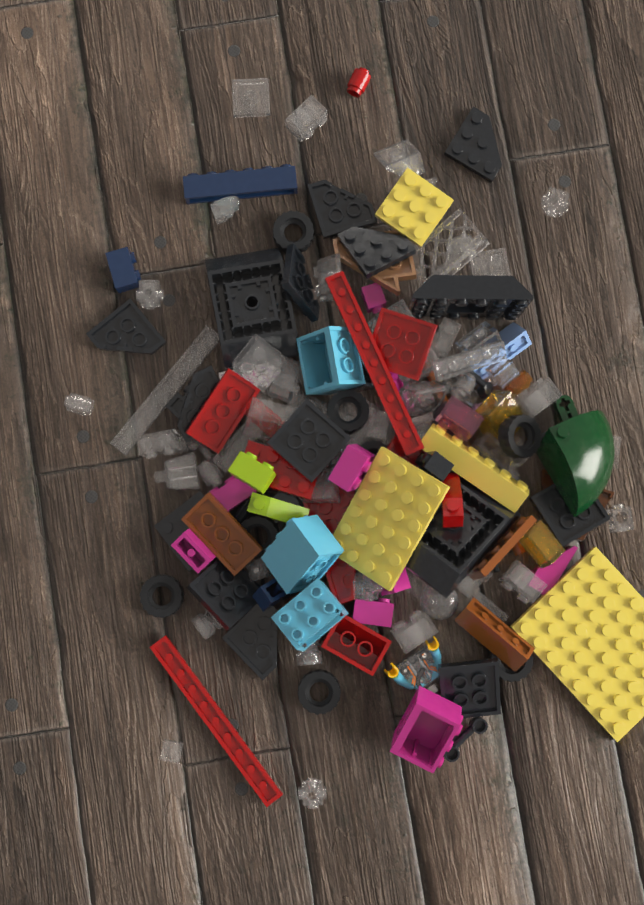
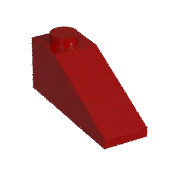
[441,473,464,528]

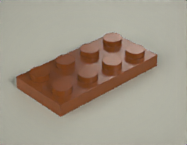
[181,492,264,576]
[468,515,537,581]

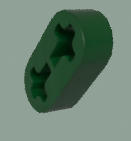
[554,395,579,422]

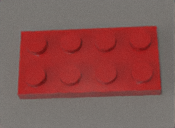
[185,368,261,454]
[244,440,320,501]

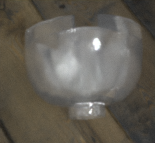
[419,585,459,620]

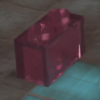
[435,396,484,442]

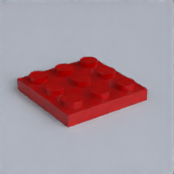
[373,307,438,381]

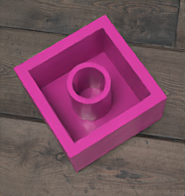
[328,444,376,492]

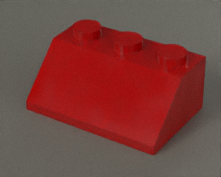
[321,613,392,676]

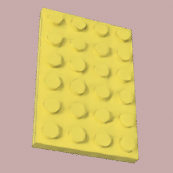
[333,447,450,591]

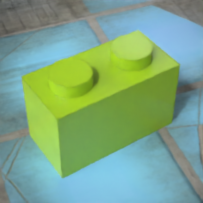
[228,451,276,495]

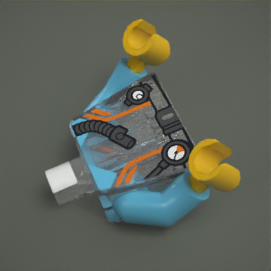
[384,636,442,693]

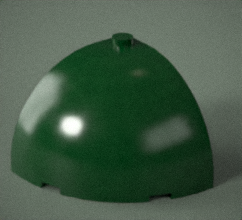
[536,410,615,517]

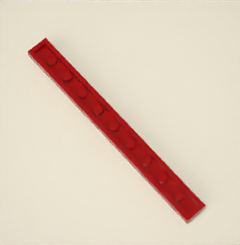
[325,271,424,457]
[149,635,283,807]

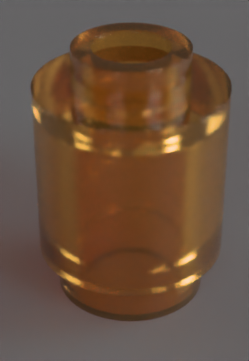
[504,370,533,398]

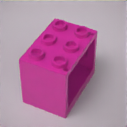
[390,685,463,773]

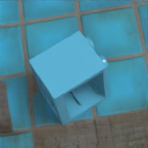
[296,326,365,395]
[261,515,344,594]
[271,578,349,652]

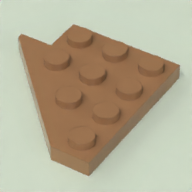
[332,230,416,296]

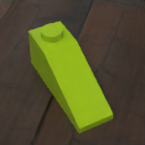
[247,492,310,523]

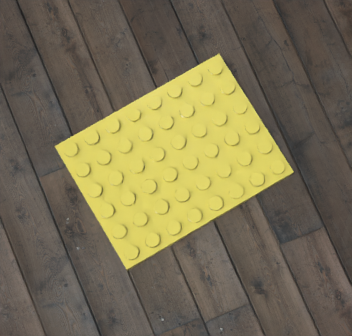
[510,546,644,742]

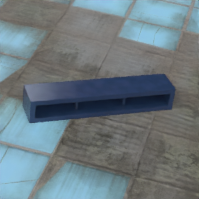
[183,164,298,205]

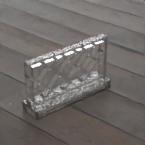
[412,208,490,284]

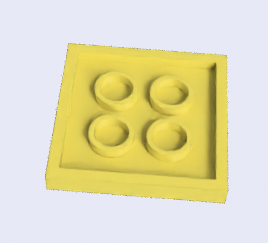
[374,167,454,248]

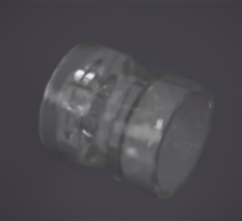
[191,609,223,640]
[296,638,323,666]

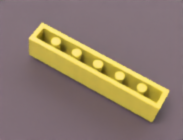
[421,423,530,513]

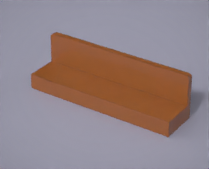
[455,597,535,671]

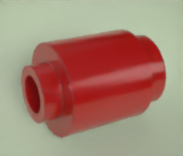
[347,67,371,98]

